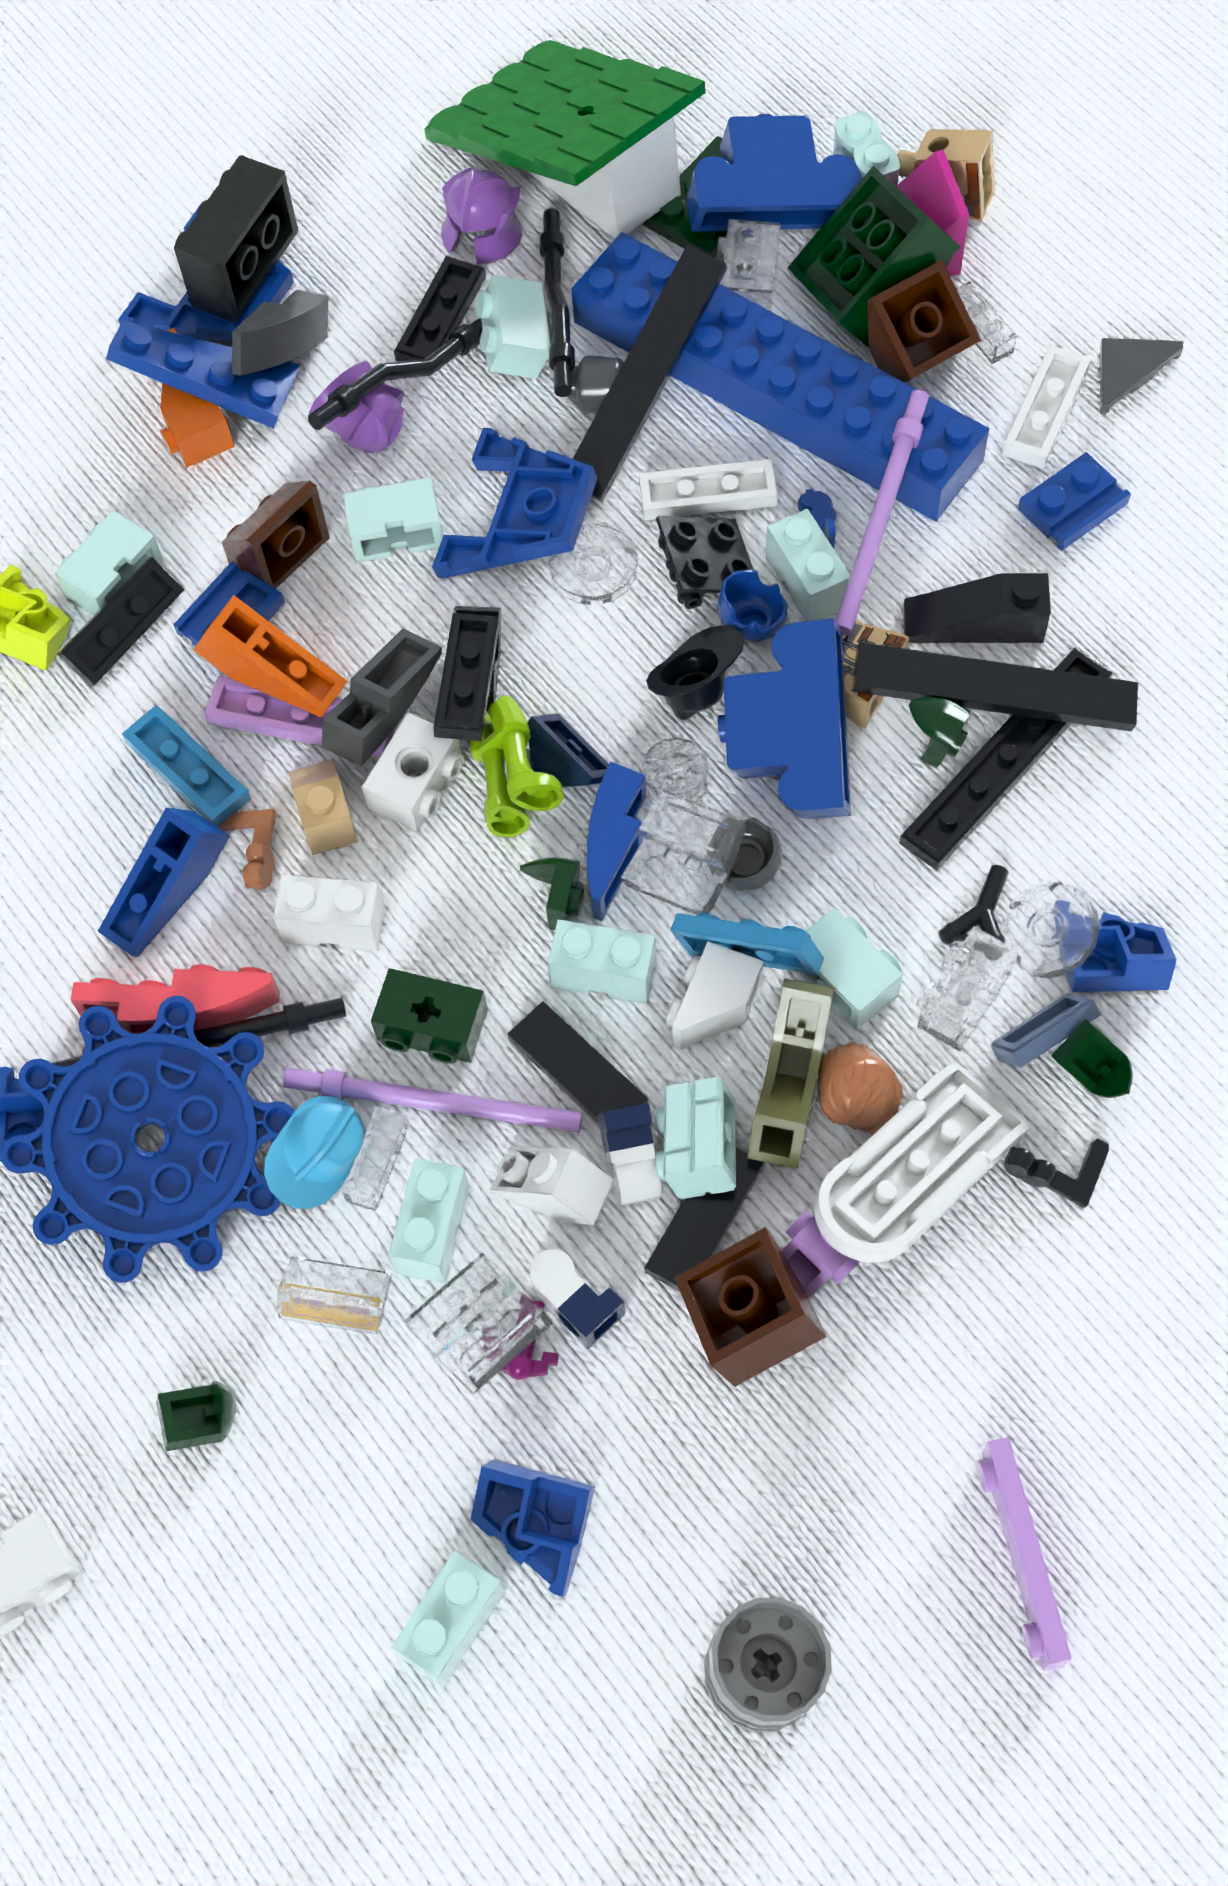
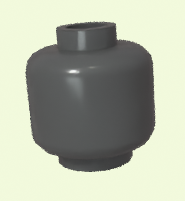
[569,355,624,414]

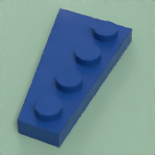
[106,320,301,429]

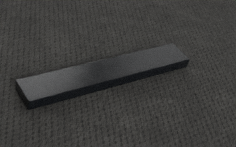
[573,245,727,503]
[853,642,1138,732]
[899,647,1113,871]

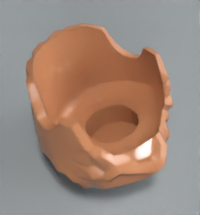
[818,1042,904,1134]

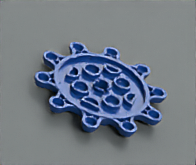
[0,996,295,1283]

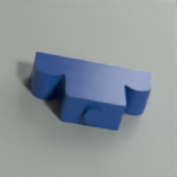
[686,114,861,232]
[718,618,851,819]

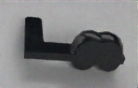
[1004,1138,1109,1208]

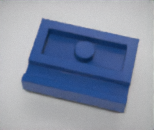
[1018,452,1131,551]
[173,562,285,646]

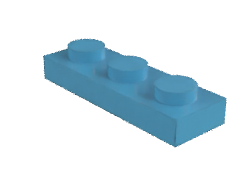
[121,705,251,827]
[670,913,824,975]

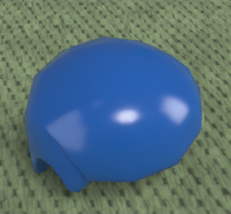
[717,569,788,642]

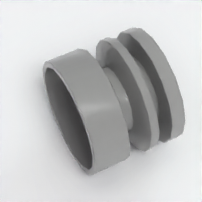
[704,1597,832,1732]

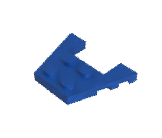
[118,201,294,342]
[432,428,598,579]

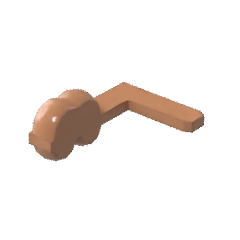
[218,809,277,890]

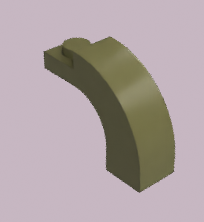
[747,978,835,1169]

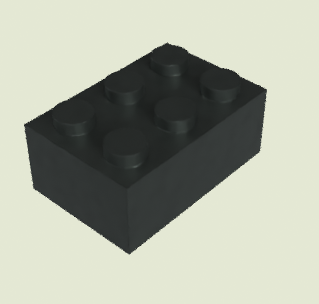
[174,155,298,323]

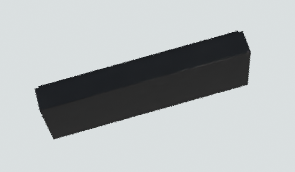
[394,256,486,361]
[57,557,184,687]
[433,613,499,741]
[507,1001,649,1124]
[644,1147,764,1292]

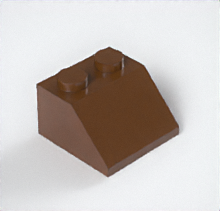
[867,260,981,383]
[222,480,330,589]
[674,1227,827,1387]

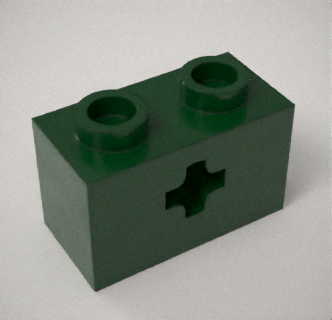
[371,968,488,1064]

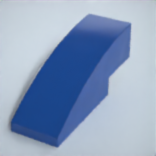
[587,762,646,921]

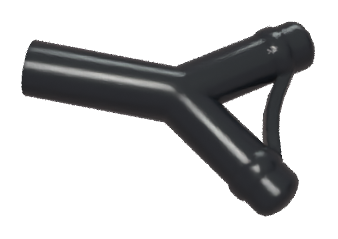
[938,865,1009,956]

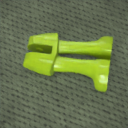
[470,695,564,838]

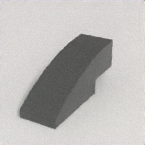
[232,290,329,376]
[322,628,442,767]

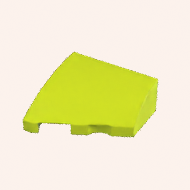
[0,565,70,671]

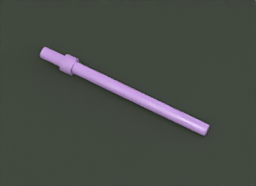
[835,389,929,635]
[283,1068,582,1133]

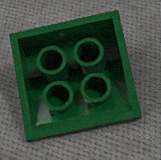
[787,166,961,348]

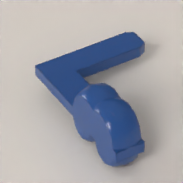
[797,489,836,549]

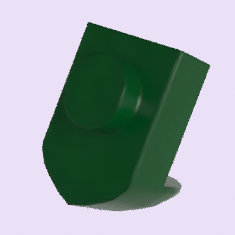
[908,697,970,768]
[520,857,584,930]
[1051,1019,1133,1098]
[156,1381,237,1451]

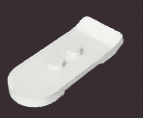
[814,1063,1030,1263]

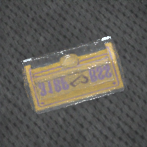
[277,1256,392,1334]

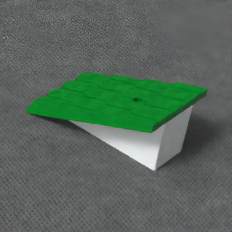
[424,40,706,238]

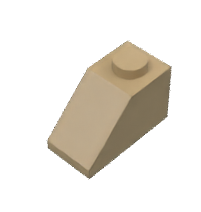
[288,759,358,856]

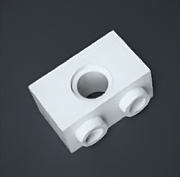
[362,712,464,831]

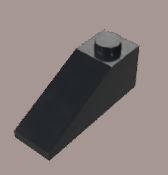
[903,573,1051,643]

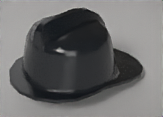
[646,625,745,720]

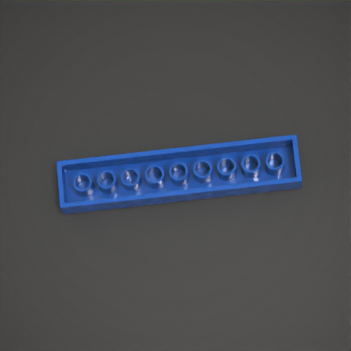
[571,232,990,522]

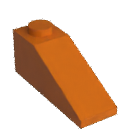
[160,328,234,468]
[193,595,348,717]

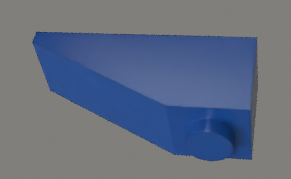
[98,807,230,957]

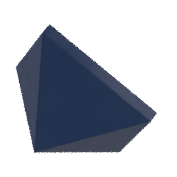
[527,714,609,787]

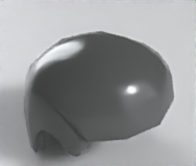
[708,817,782,891]

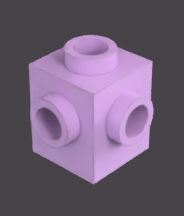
[781,1210,860,1298]

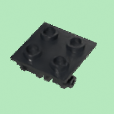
[656,516,754,609]

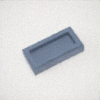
[990,993,1101,1068]

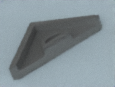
[1099,338,1184,414]

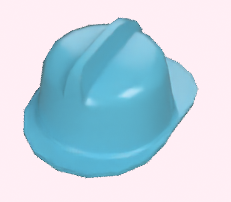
[264,1096,366,1209]

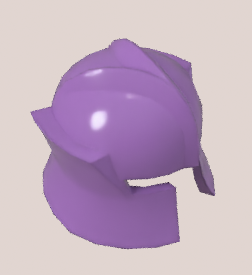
[441,167,522,265]
[308,361,404,453]

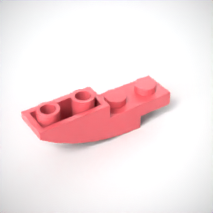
[70,965,280,1034]

